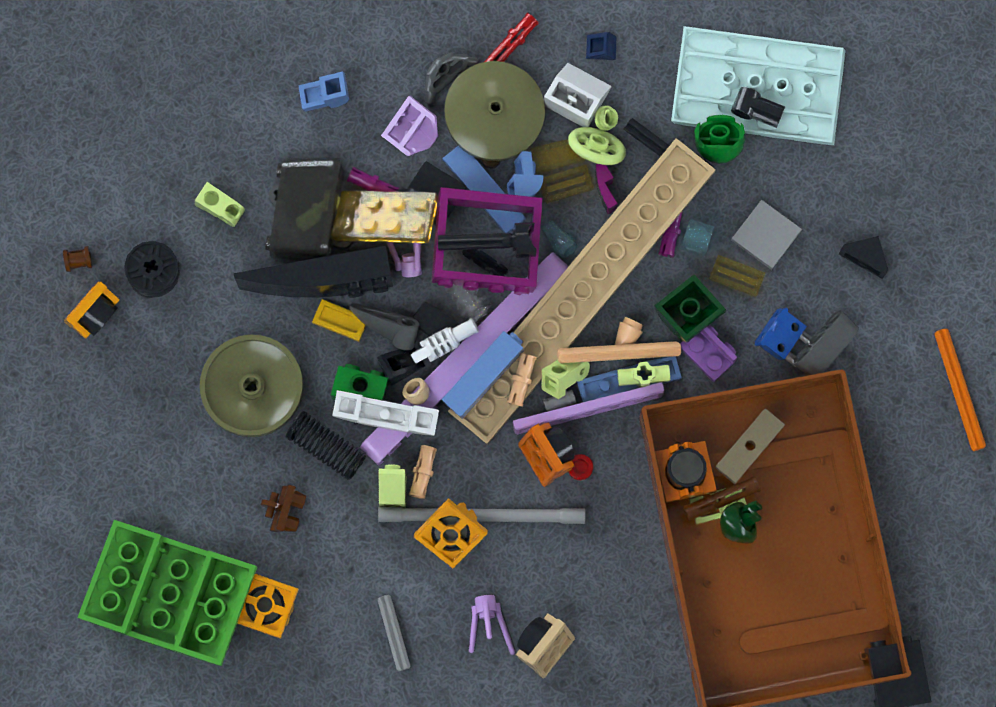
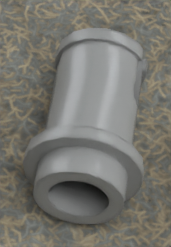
[543,390,577,412]

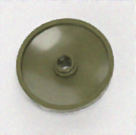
[444,61,545,161]
[200,335,303,437]

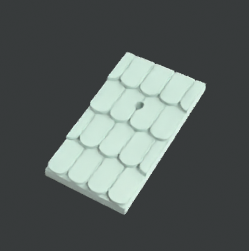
[671,26,845,145]

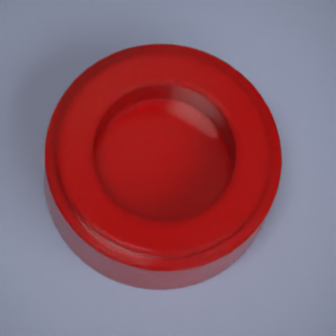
[568,454,593,481]

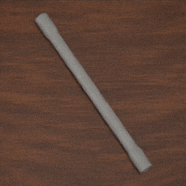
[378,507,585,524]

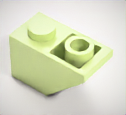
[379,465,407,508]

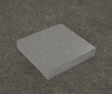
[731,200,802,270]

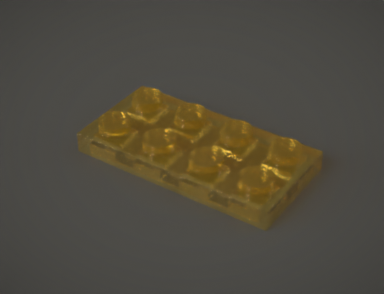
[331,191,439,243]

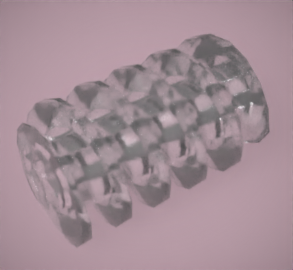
[445,269,492,324]

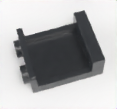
[864,635,932,707]

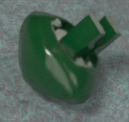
[720,501,762,544]

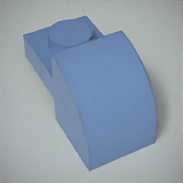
[299,71,349,112]
[507,151,543,197]

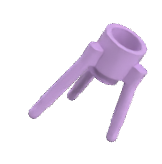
[385,213,422,277]
[469,595,515,655]

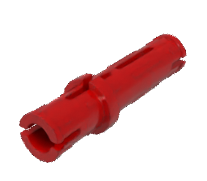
[484,13,539,62]

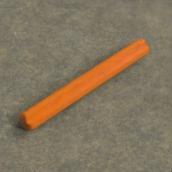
[935,329,986,451]

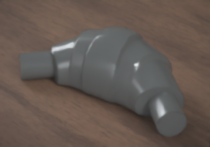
[424,52,478,104]

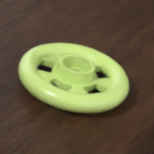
[568,127,626,165]

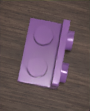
[680,325,737,383]

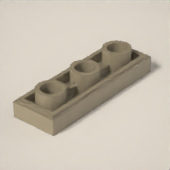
[715,408,785,484]

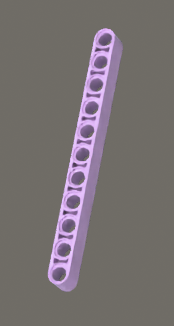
[360,252,569,466]

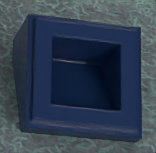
[586,32,616,60]

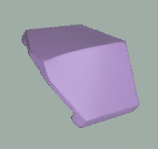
[381,96,438,156]

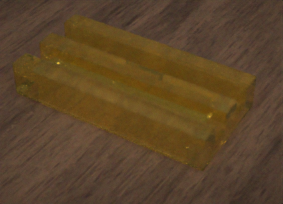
[541,165,594,204]
[709,255,765,297]

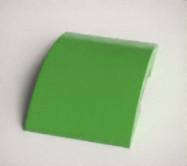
[77,520,257,666]

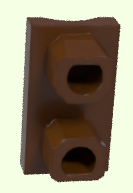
[261,485,306,532]

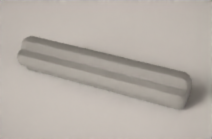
[378,595,410,671]

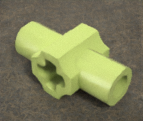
[617,362,670,388]

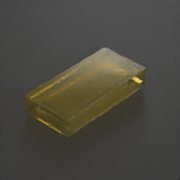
[530,139,585,174]

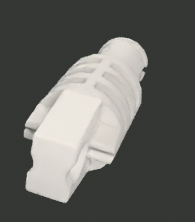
[411,318,479,363]

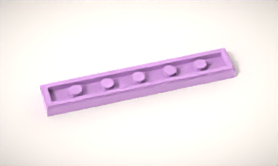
[513,382,664,435]

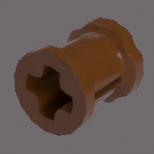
[63,246,93,272]

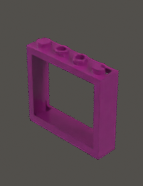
[431,187,542,295]

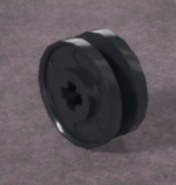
[124,241,180,298]

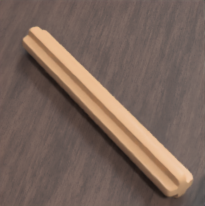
[557,341,681,363]

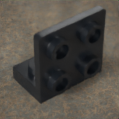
[397,161,467,226]

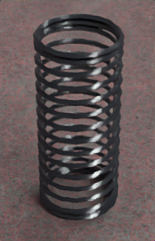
[286,411,366,480]

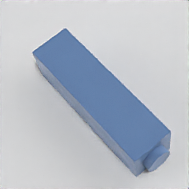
[442,331,524,419]

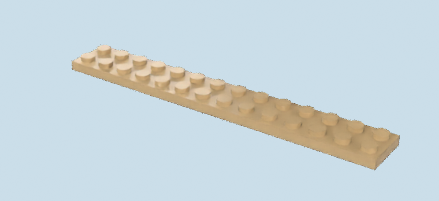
[448,138,716,445]

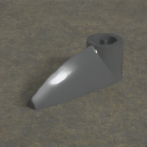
[349,303,419,350]

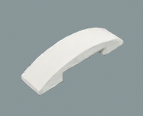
[332,390,439,436]

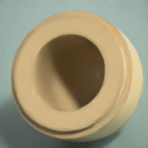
[402,378,430,405]

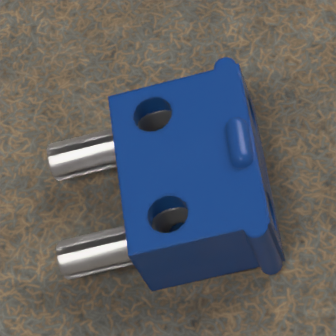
[755,308,812,367]

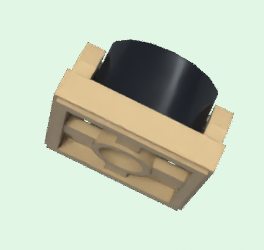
[515,614,575,678]

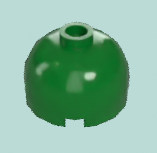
[694,115,745,164]

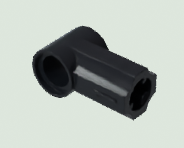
[731,87,785,128]

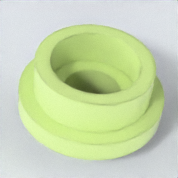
[595,106,618,131]

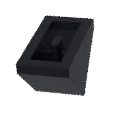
[839,236,888,279]
[377,347,425,386]

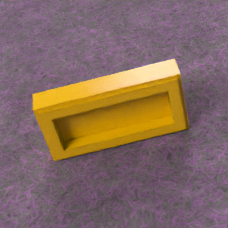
[312,299,366,342]

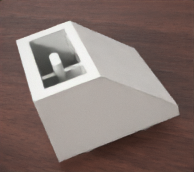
[544,63,611,127]

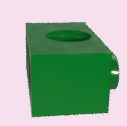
[331,364,389,401]

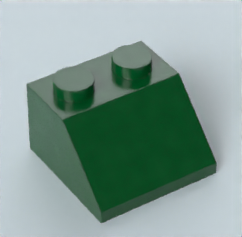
[654,274,726,343]

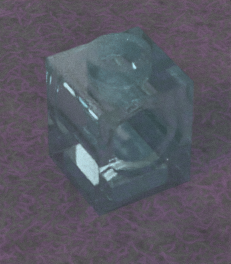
[681,219,714,257]

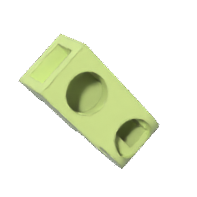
[195,182,245,227]
[542,360,590,400]

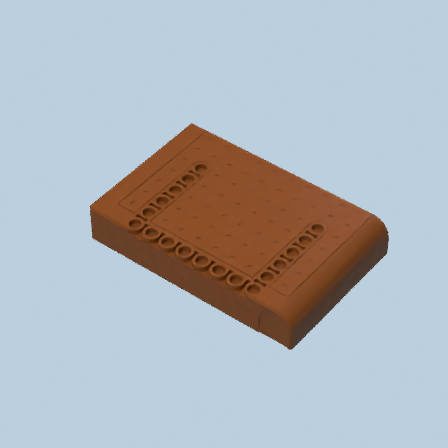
[639,369,912,707]

